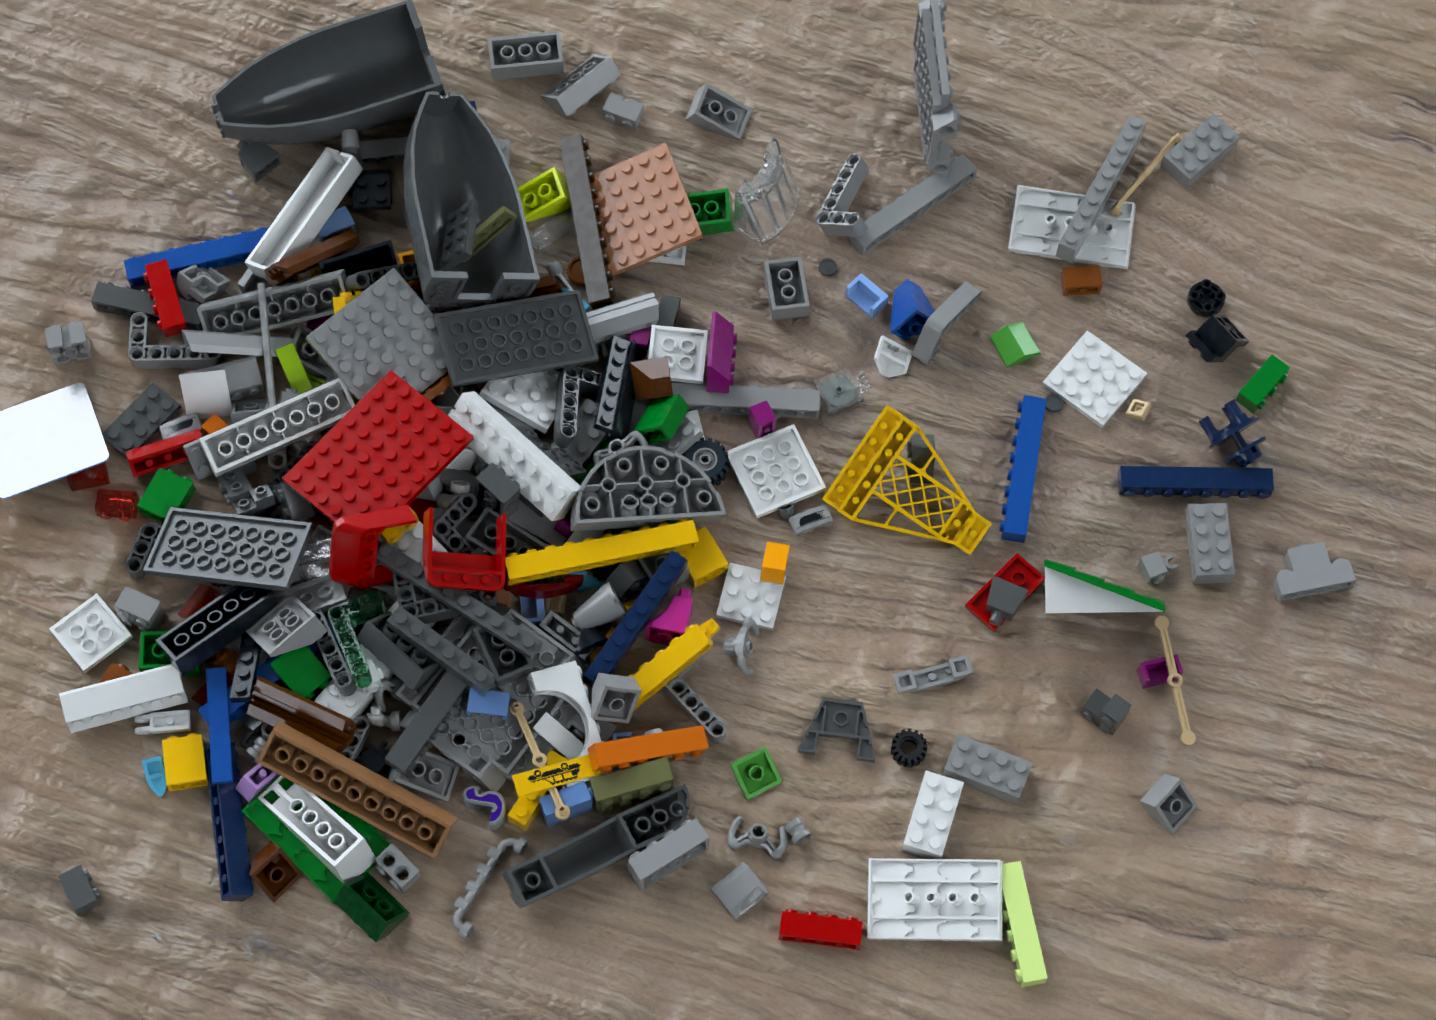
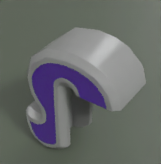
[463,786,506,830]

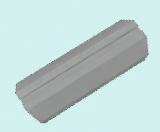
[586,292,659,344]
[181,330,293,357]

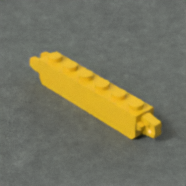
[628,618,720,710]

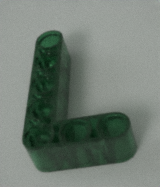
[327,591,386,688]

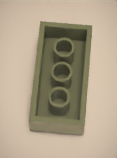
[589,757,674,814]

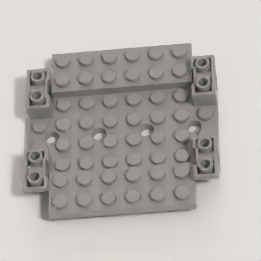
[913,0,961,177]
[395,603,592,792]

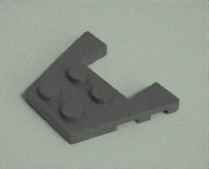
[798,697,875,763]

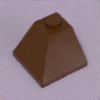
[630,356,673,400]
[249,841,304,903]

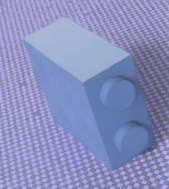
[539,781,594,828]

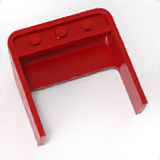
[329,505,417,588]
[422,507,506,592]

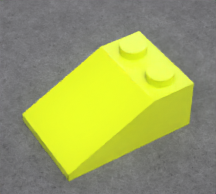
[517,167,571,222]

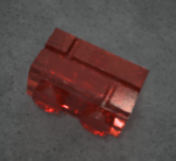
[95,489,139,521]

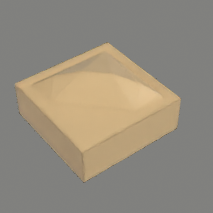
[1126,399,1152,421]

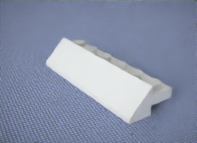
[59,664,188,733]

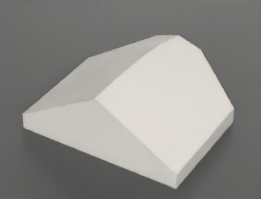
[874,335,913,378]

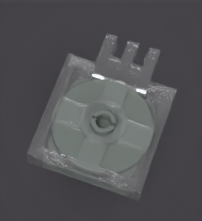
[814,367,872,415]

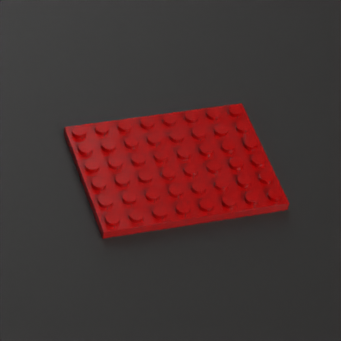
[282,370,474,535]

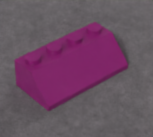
[706,311,737,393]

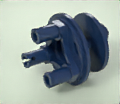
[1198,399,1266,467]

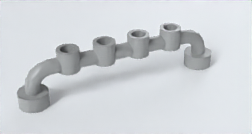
[453,837,529,940]

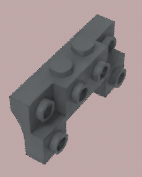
[217,460,276,516]

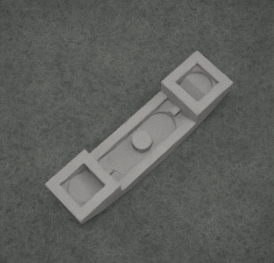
[892,655,973,694]

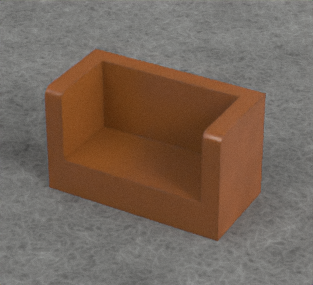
[1061,265,1102,296]

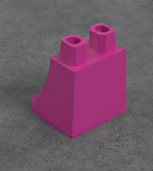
[645,588,693,646]

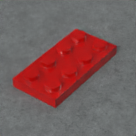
[965,553,1045,632]

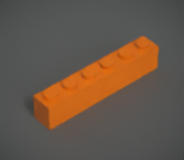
[587,725,709,773]

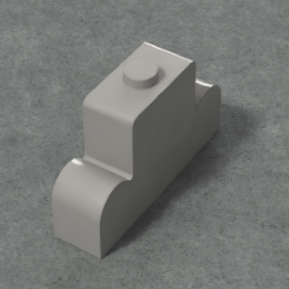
[1273,542,1356,602]

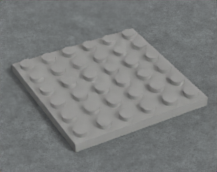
[305,268,448,401]

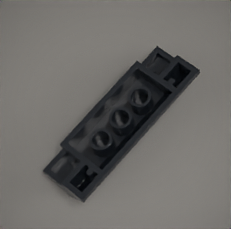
[593,336,643,440]

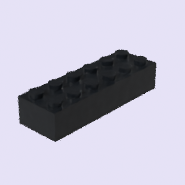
[156,585,279,676]

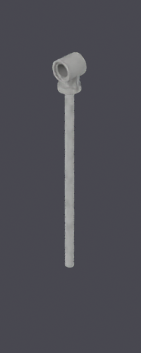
[257,283,288,472]

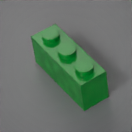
[1236,354,1290,414]

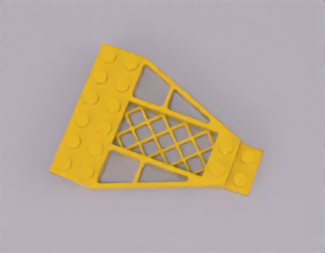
[822,404,992,555]

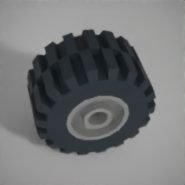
[682,437,729,487]

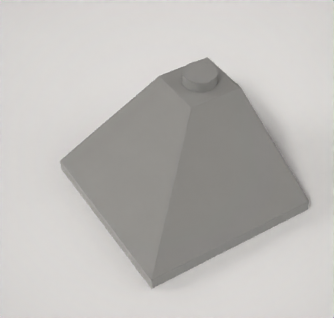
[246,593,328,657]

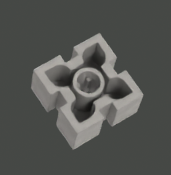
[45,321,93,365]

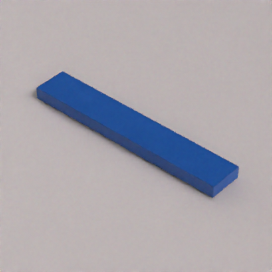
[206,667,233,785]

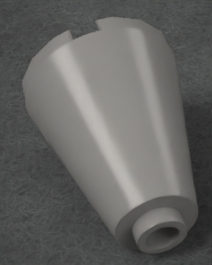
[571,582,627,630]

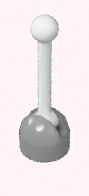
[546,260,574,291]

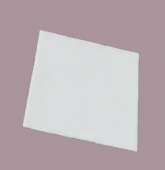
[179,370,232,419]

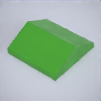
[990,322,1040,368]
[730,746,782,800]

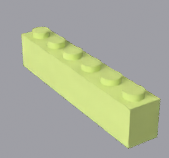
[1002,861,1048,987]

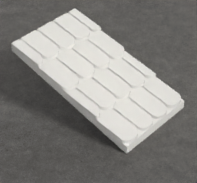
[1008,185,1136,269]
[867,858,1003,942]

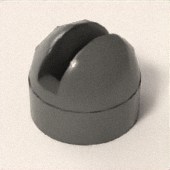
[779,504,795,520]

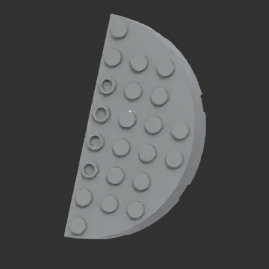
[570,446,726,531]

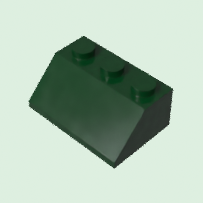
[334,872,410,942]

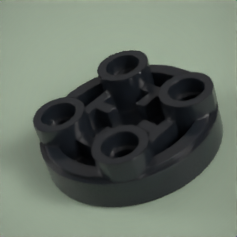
[1187,279,1226,317]

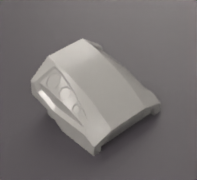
[711,862,768,921]

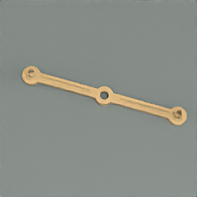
[1108,133,1182,218]
[1154,616,1196,746]
[509,702,570,820]

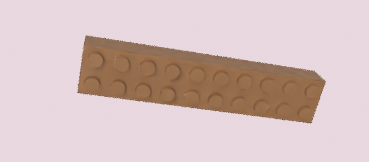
[257,721,457,858]

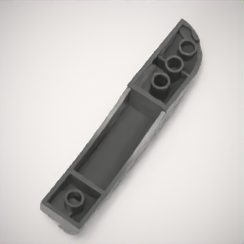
[503,784,690,908]

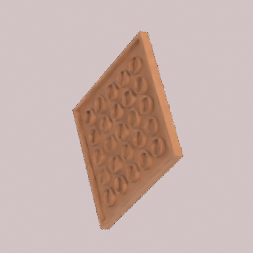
[593,143,704,277]

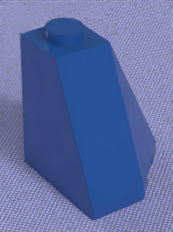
[890,279,935,340]

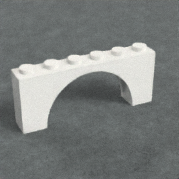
[527,661,613,789]

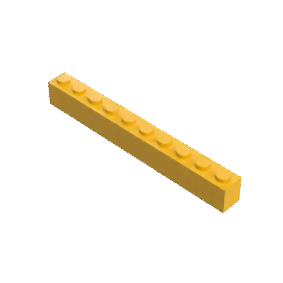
[505,519,699,585]

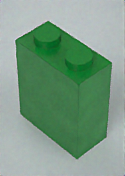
[634,394,690,444]
[137,467,196,523]
[269,646,332,700]

